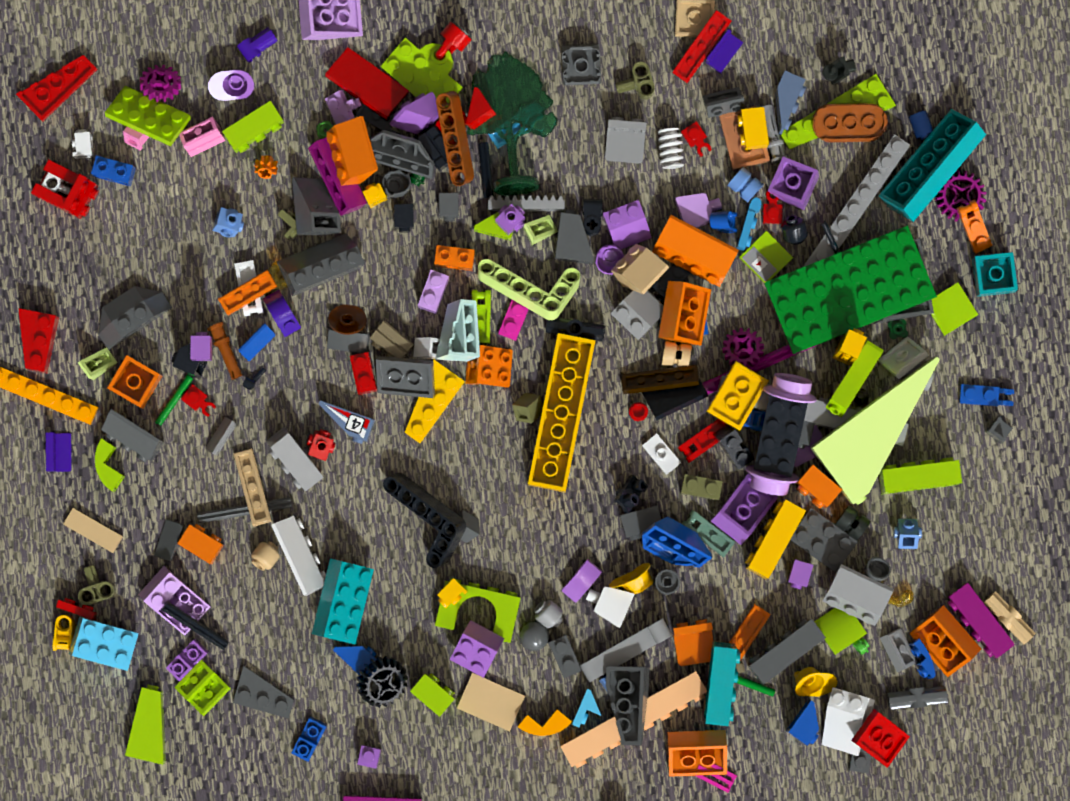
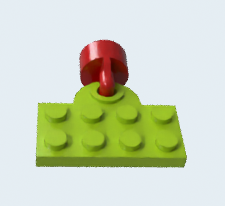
[381,21,472,104]

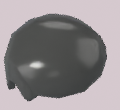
[381,169,411,198]
[520,621,549,651]

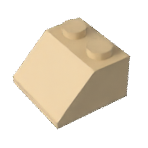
[611,244,669,294]

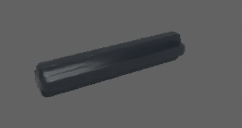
[478,142,494,198]

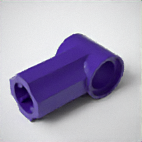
[237,27,278,63]

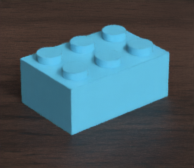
[68,617,139,671]

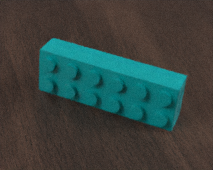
[879,109,986,222]

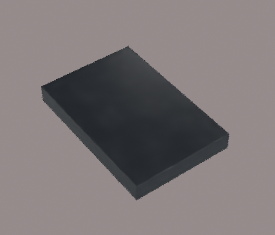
[641,378,708,421]

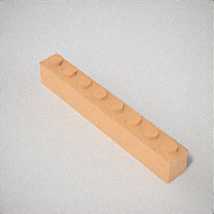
[560,671,707,768]

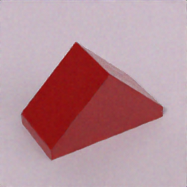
[466,87,496,129]

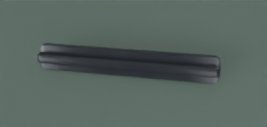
[162,601,229,650]

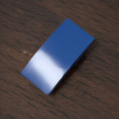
[909,639,936,679]
[291,716,327,762]

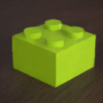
[410,673,456,717]

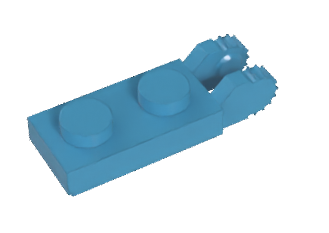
[737,197,762,251]

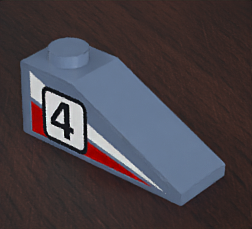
[319,401,375,444]

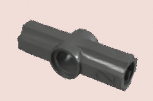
[887,686,948,709]

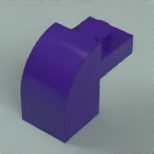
[263,290,301,337]

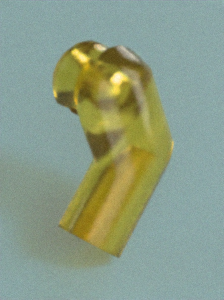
[888,590,914,608]

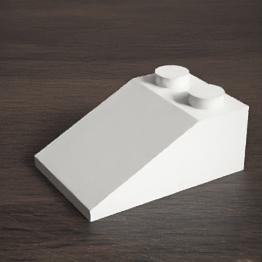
[822,687,875,756]

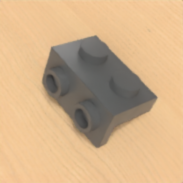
[702,87,745,118]

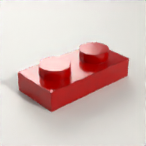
[56,598,97,620]

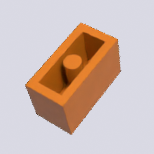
[177,524,224,565]

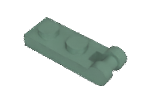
[682,510,735,558]

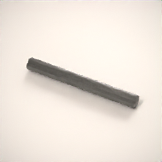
[197,497,292,523]

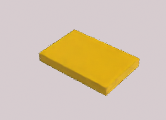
[706,361,769,431]

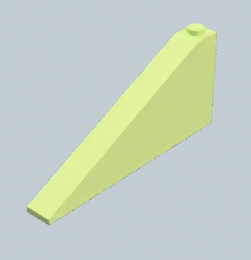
[810,357,940,505]

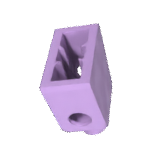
[675,193,722,228]

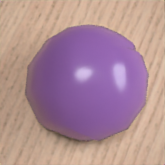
[595,245,624,275]

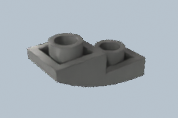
[327,329,370,353]

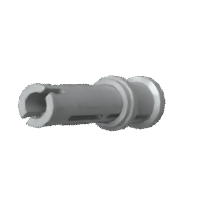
[762,105,788,164]

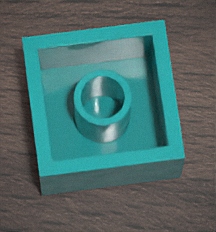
[972,252,1018,297]

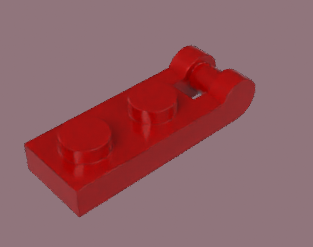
[678,419,727,463]

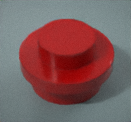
[629,402,648,421]

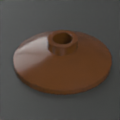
[328,305,367,335]

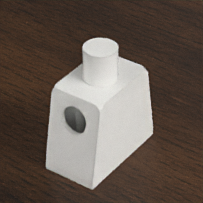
[586,586,634,628]

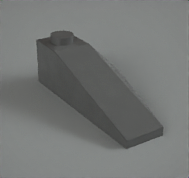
[606,666,649,746]

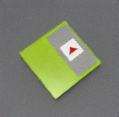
[739,231,793,283]

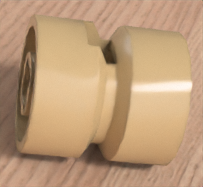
[661,340,692,367]

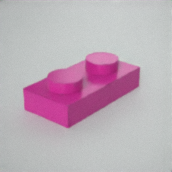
[498,300,529,341]

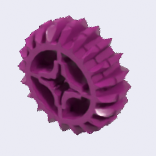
[935,170,987,222]

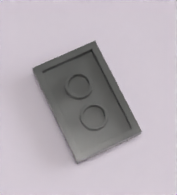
[376,356,435,398]
[790,508,858,573]

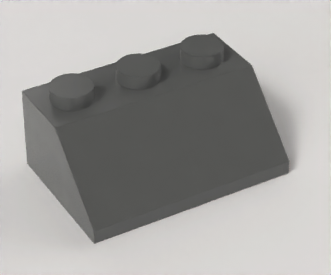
[101,409,164,463]

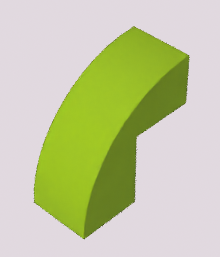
[95,438,125,492]

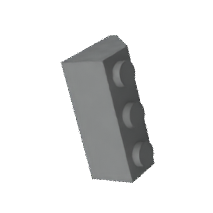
[823,564,894,626]

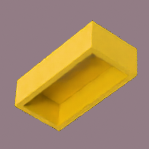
[745,500,806,579]

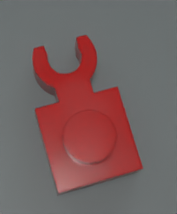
[680,121,712,157]
[763,191,783,224]
[181,384,216,417]

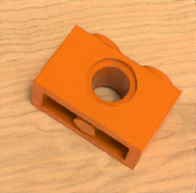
[434,245,475,271]

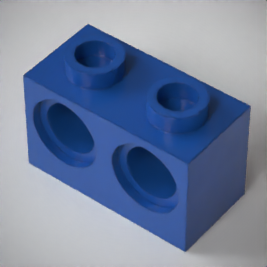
[91,156,136,187]

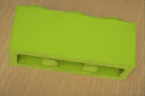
[222,101,284,153]

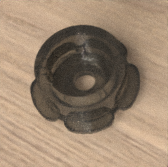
[854,389,869,406]

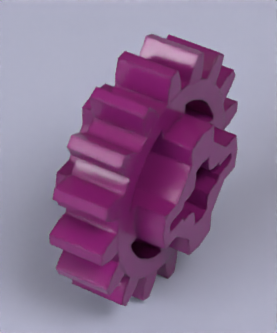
[140,65,181,102]
[722,327,764,367]

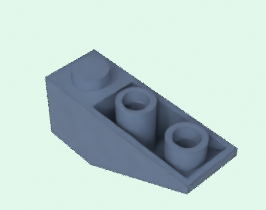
[775,71,806,135]

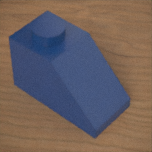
[333,646,377,676]

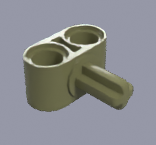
[615,62,655,100]
[78,565,116,605]

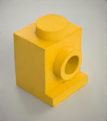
[362,183,387,208]
[437,578,468,608]

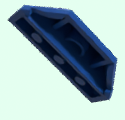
[642,517,712,568]

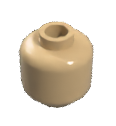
[251,541,280,571]

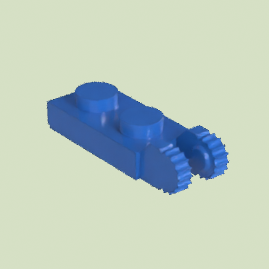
[959,384,1014,407]

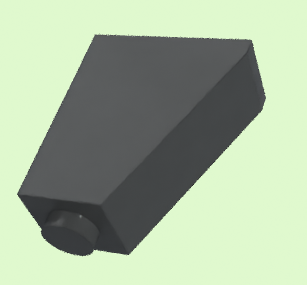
[555,210,594,265]

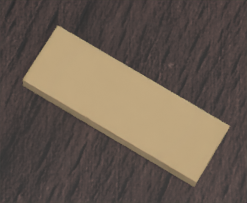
[63,508,123,553]

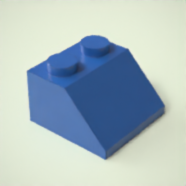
[786,700,819,746]

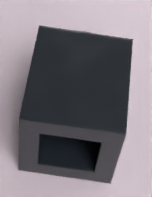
[394,204,414,233]

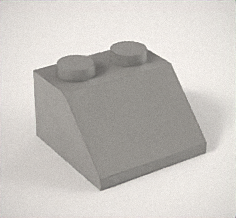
[611,290,664,340]

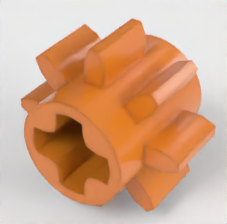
[254,155,278,179]

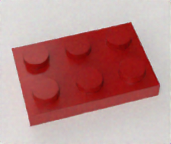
[851,709,910,768]

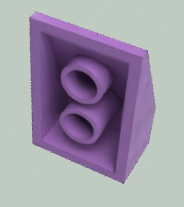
[711,473,778,545]

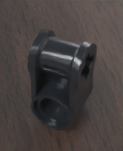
[583,199,603,236]

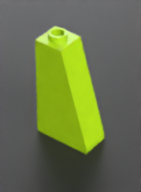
[825,341,884,418]
[125,684,166,765]

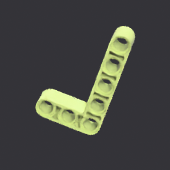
[478,259,580,320]

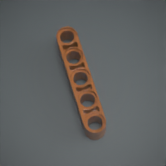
[436,91,474,186]

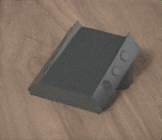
[561,43,601,85]

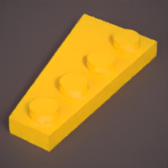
[405,360,465,444]

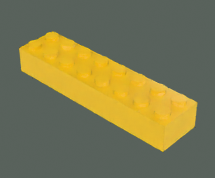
[528,333,596,493]

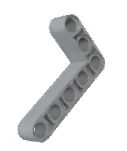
[580,618,673,682]

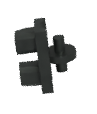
[822,57,856,85]

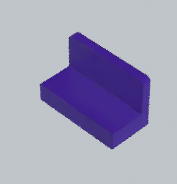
[705,29,743,74]
[46,432,72,472]

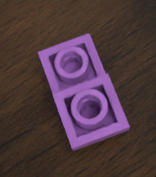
[561,559,602,603]
[166,639,209,682]

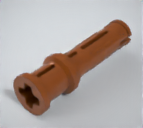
[207,322,243,380]

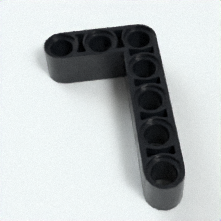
[383,473,466,568]

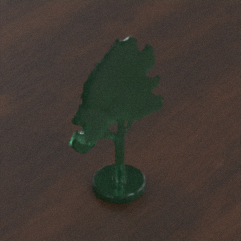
[466,52,558,196]

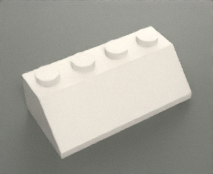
[271,516,326,596]

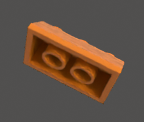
[326,116,378,186]
[658,281,711,346]
[909,605,981,677]
[667,730,727,777]

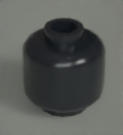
[781,215,808,245]

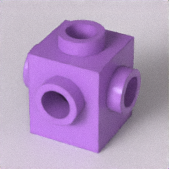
[495,204,525,236]

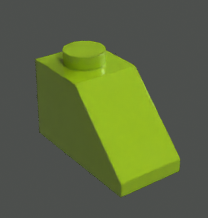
[474,212,514,241]

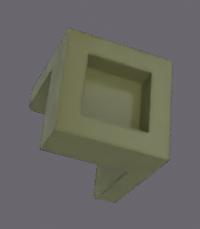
[512,393,543,423]

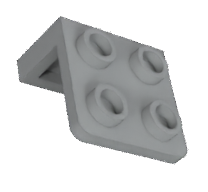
[605,117,646,164]

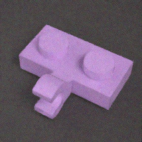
[325,90,361,124]

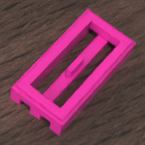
[695,764,737,793]

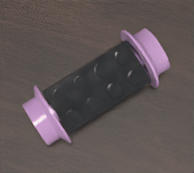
[746,373,817,496]

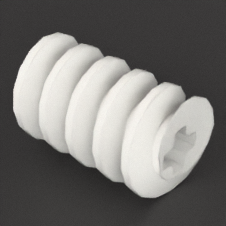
[658,128,684,169]

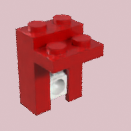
[31,159,99,220]

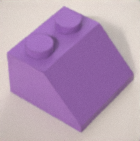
[768,157,819,210]
[602,200,652,249]

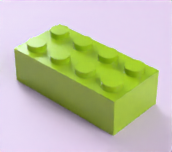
[879,457,962,495]

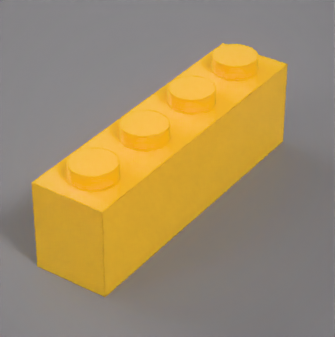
[832,328,867,366]

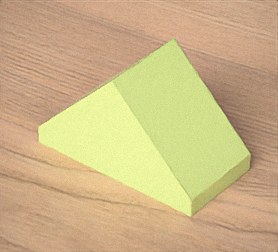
[523,215,558,245]
[78,347,117,380]

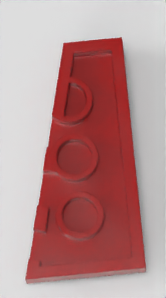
[16,55,98,122]

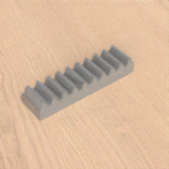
[488,195,565,211]

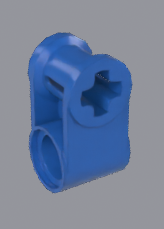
[710,211,737,233]
[743,410,766,432]

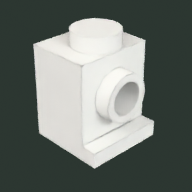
[72,129,94,159]

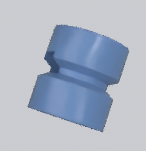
[727,167,764,203]

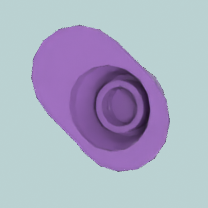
[208,69,254,101]

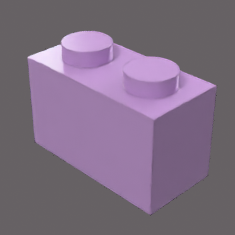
[418,270,449,314]

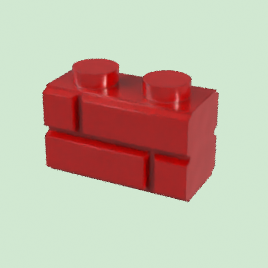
[350,352,377,395]

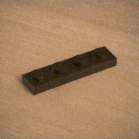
[622,365,699,394]

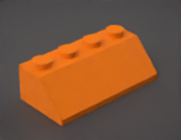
[652,215,739,287]

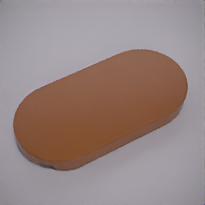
[812,103,888,142]

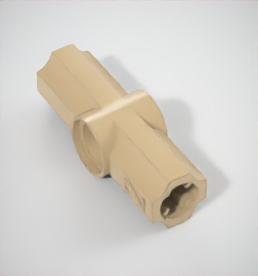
[983,591,1036,645]

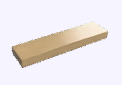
[233,448,272,527]

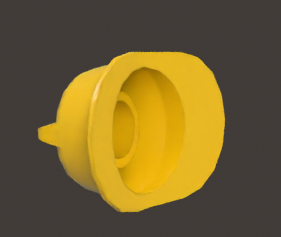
[609,563,653,594]
[794,667,838,697]

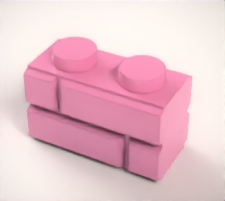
[179,116,225,157]

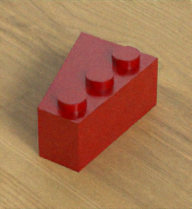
[18,308,59,374]

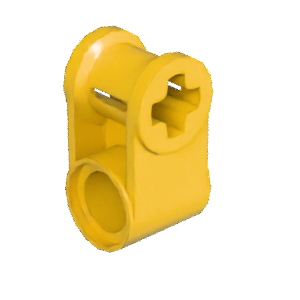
[53,614,75,651]

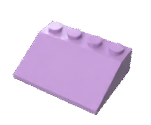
[298,0,363,40]

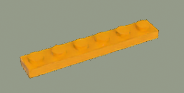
[0,367,98,425]

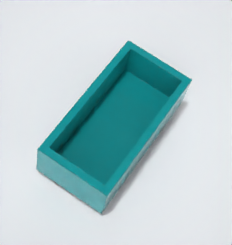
[312,559,374,644]
[704,641,741,726]

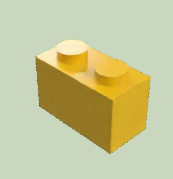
[737,107,769,150]

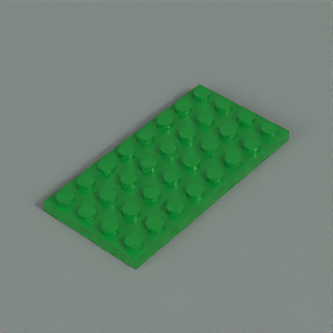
[764,226,937,354]

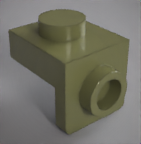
[277,209,297,240]

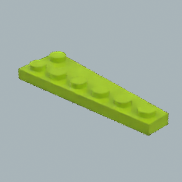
[779,74,896,150]

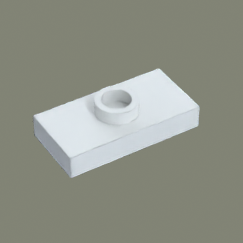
[642,433,681,475]

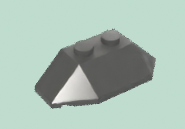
[369,130,434,179]
[98,286,172,350]

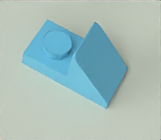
[572,689,601,727]

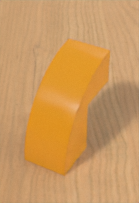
[518,709,572,736]

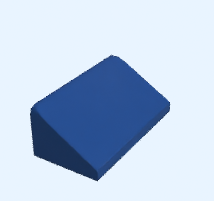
[238,324,276,361]

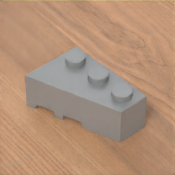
[266,427,324,492]

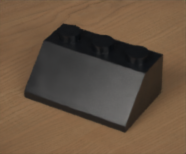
[171,343,214,380]

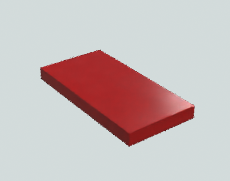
[325,47,409,119]

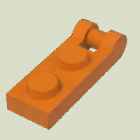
[957,200,993,254]

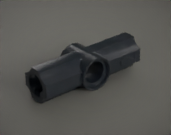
[546,318,605,342]

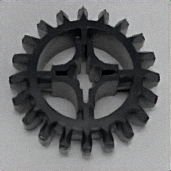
[356,656,408,708]

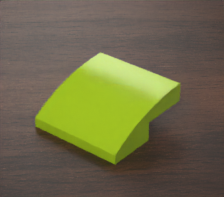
[931,283,978,336]
[814,608,867,655]
[174,660,231,716]

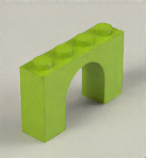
[435,578,521,643]

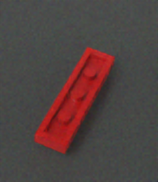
[672,10,732,83]

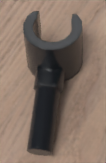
[243,368,267,390]

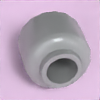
[534,600,563,628]

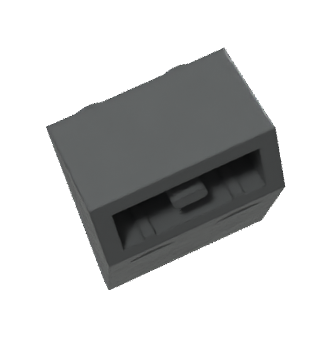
[292,177,341,236]

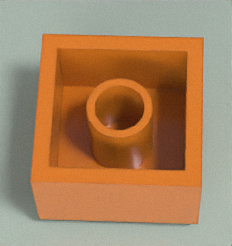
[107,355,162,409]
[795,465,842,509]

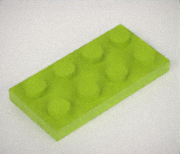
[105,86,191,146]

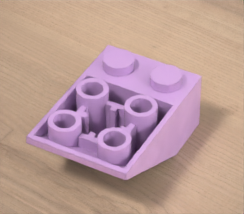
[138,566,210,635]

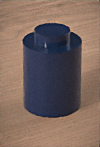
[908,110,933,141]

